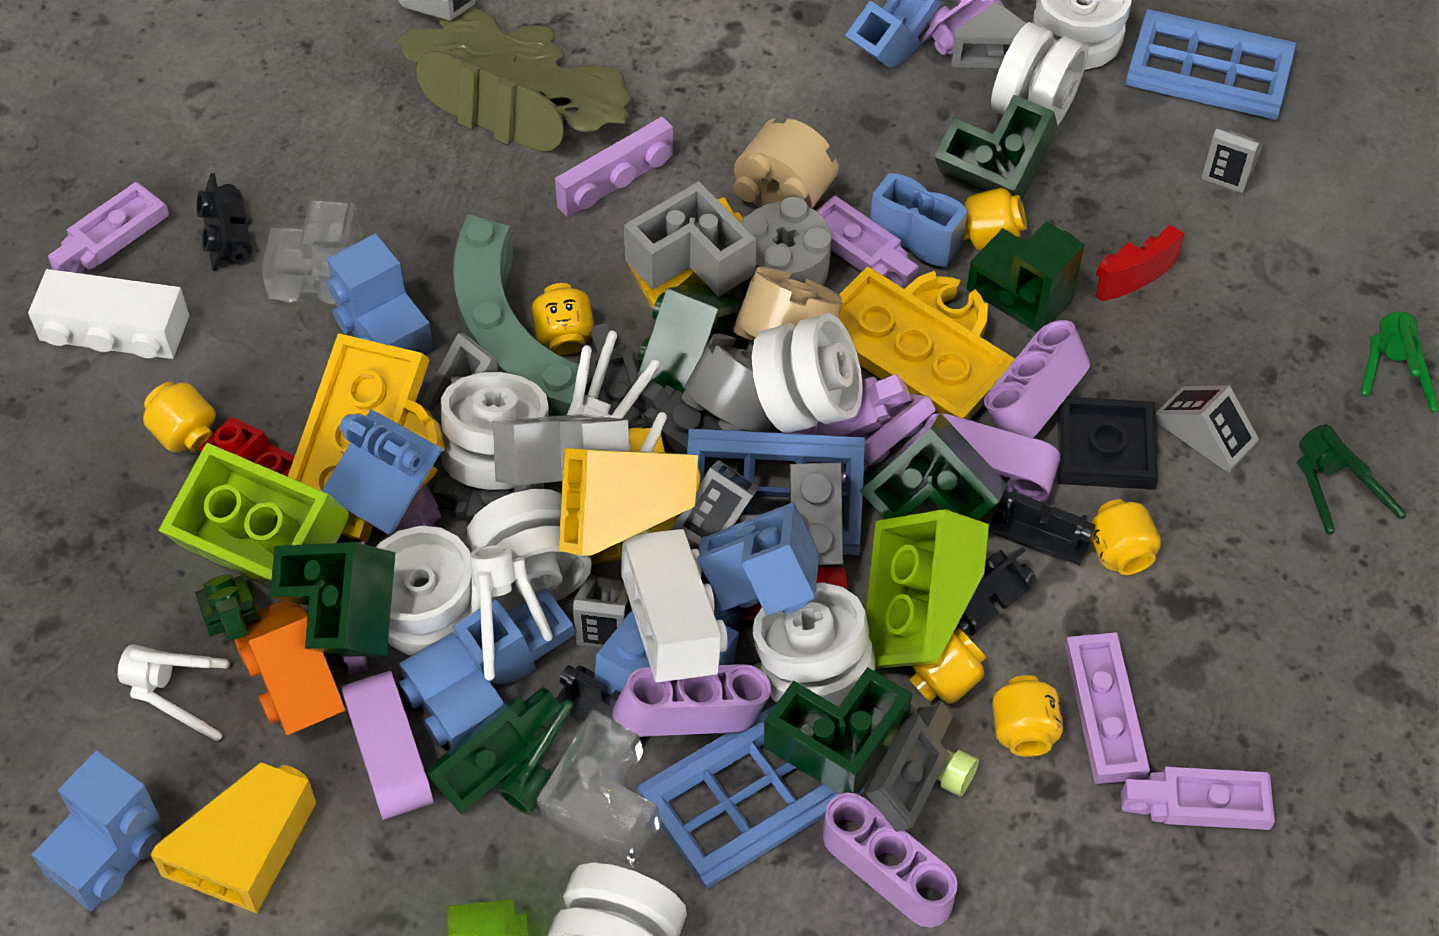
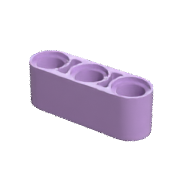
[984,320,1090,438]
[924,413,1060,502]
[613,664,771,737]
[341,670,434,820]
[823,792,958,928]

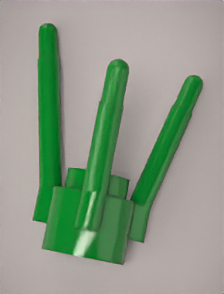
[1361,312,1439,413]

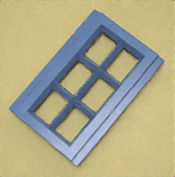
[1125,9,1296,120]
[687,429,865,555]
[636,704,864,890]

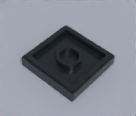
[1058,397,1158,490]

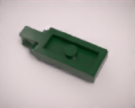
[195,574,260,642]
[425,687,561,814]

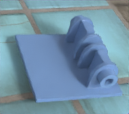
[322,409,443,536]

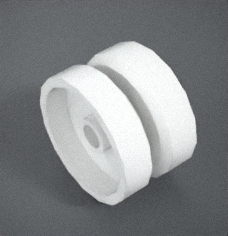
[1032,0,1131,70]
[991,22,1088,126]
[752,313,863,433]
[441,372,549,490]
[467,489,592,610]
[376,526,472,656]
[753,583,876,707]
[547,863,687,936]

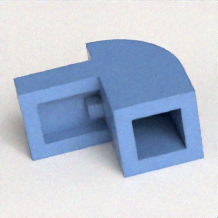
[845,0,942,67]
[453,588,576,684]

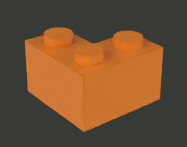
[234,600,346,735]

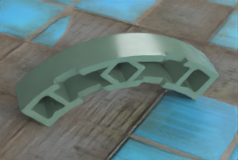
[453,214,591,417]

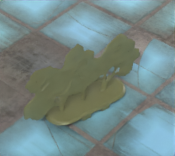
[395,6,632,152]

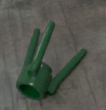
[1297,424,1406,534]
[497,700,621,815]

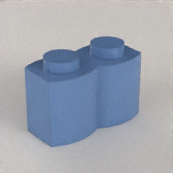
[870,173,968,267]
[398,632,504,749]

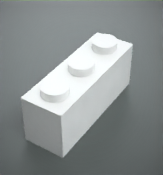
[28,269,190,359]
[621,529,727,683]

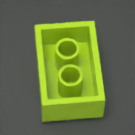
[158,443,351,587]

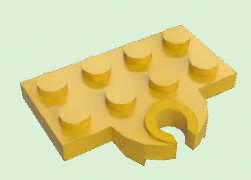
[838,266,1015,420]
[288,333,445,542]

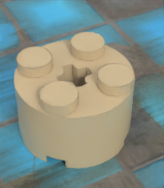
[733,118,838,209]
[733,267,843,340]

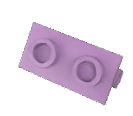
[920,0,1004,55]

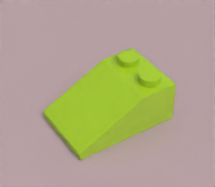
[865,509,989,669]

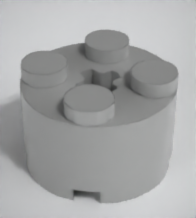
[741,197,832,291]
[681,334,773,433]

